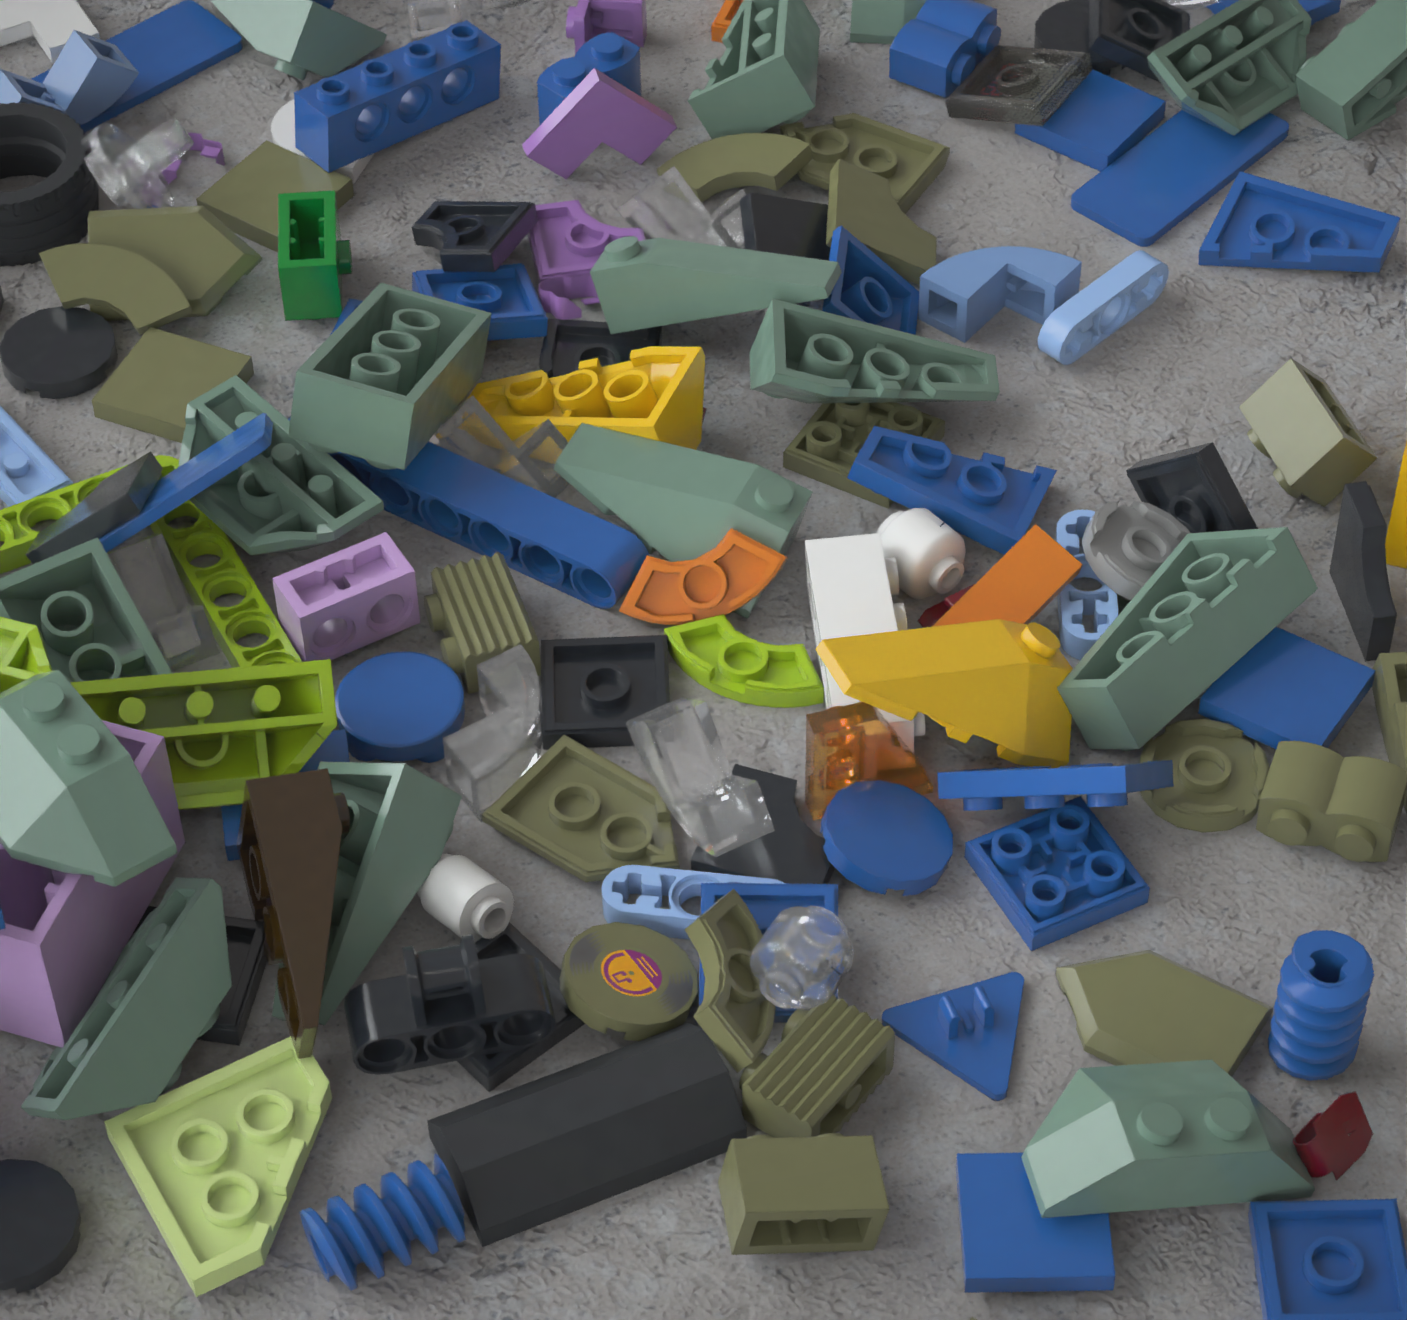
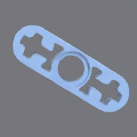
[1038,250,1169,365]
[1055,509,1119,660]
[601,865,785,940]

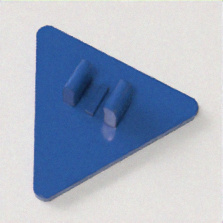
[882,972,1024,1101]

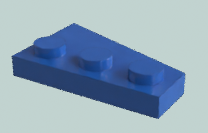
[1198,171,1400,273]
[847,426,1057,555]
[937,760,1174,811]

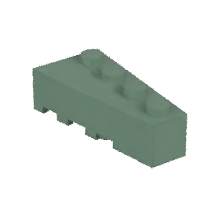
[1057,527,1318,751]

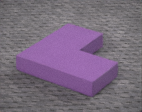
[522,68,677,179]

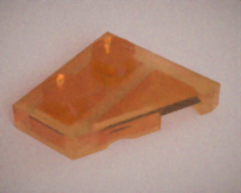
[805,702,933,821]

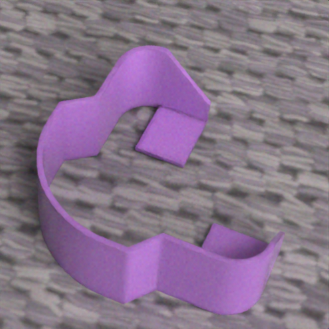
[157,133,225,186]
[538,275,600,320]

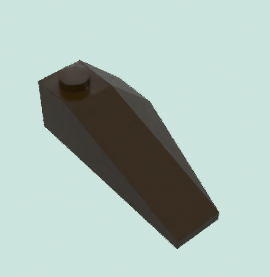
[237,768,350,1059]

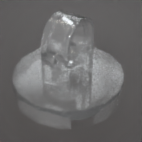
[81,118,194,209]

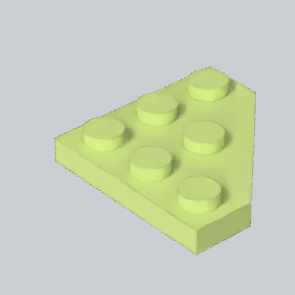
[104,1036,332,1297]

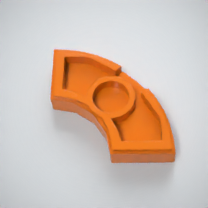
[619,528,788,625]

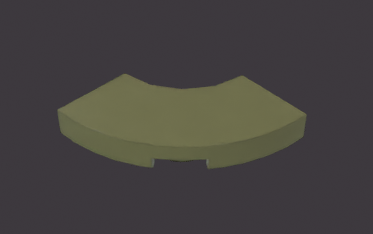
[656,133,813,203]
[39,243,193,336]
[685,889,776,1073]

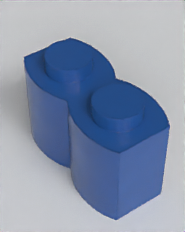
[889,0,1001,98]
[537,32,641,125]

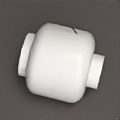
[876,508,966,600]

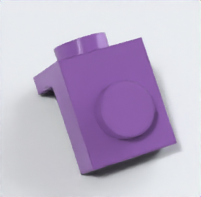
[566,0,647,55]

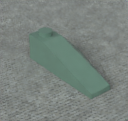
[210,0,387,81]
[590,236,842,334]
[749,298,1000,403]
[553,423,813,619]
[0,537,172,682]
[272,762,462,1025]

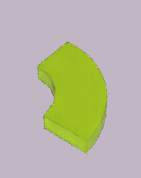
[664,614,824,708]

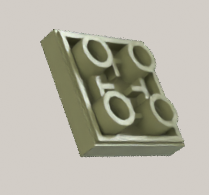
[783,402,945,509]

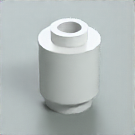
[417,854,514,943]

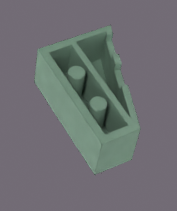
[688,0,820,139]
[1295,0,1407,140]

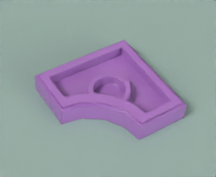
[527,200,646,283]

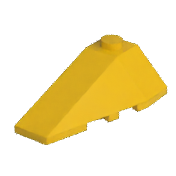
[451,346,705,460]
[815,619,1073,768]

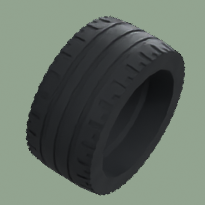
[0,102,99,267]

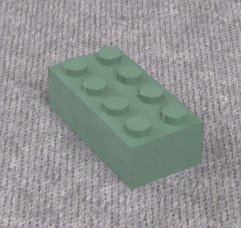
[288,283,492,470]

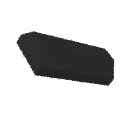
[427,1023,747,1247]

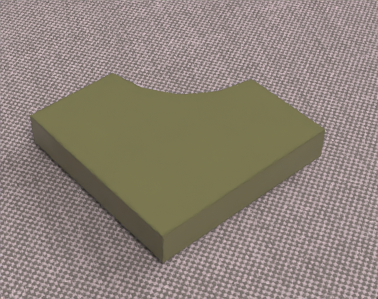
[826,158,937,285]

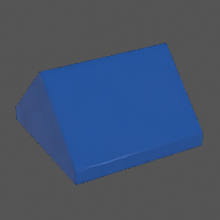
[822,225,919,335]

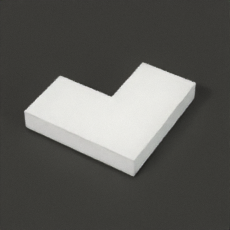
[0,0,100,64]

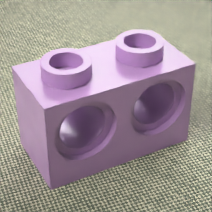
[272,532,421,662]

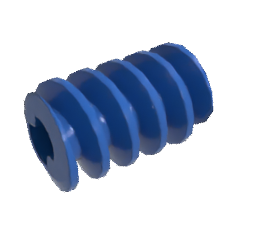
[1267,930,1374,1081]
[300,1153,466,1291]

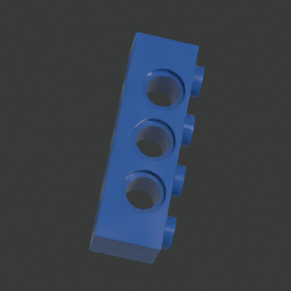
[294,20,501,173]

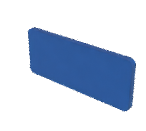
[31,0,243,133]
[1071,110,1289,247]
[99,413,273,553]

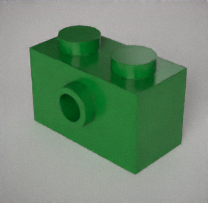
[278,190,352,321]

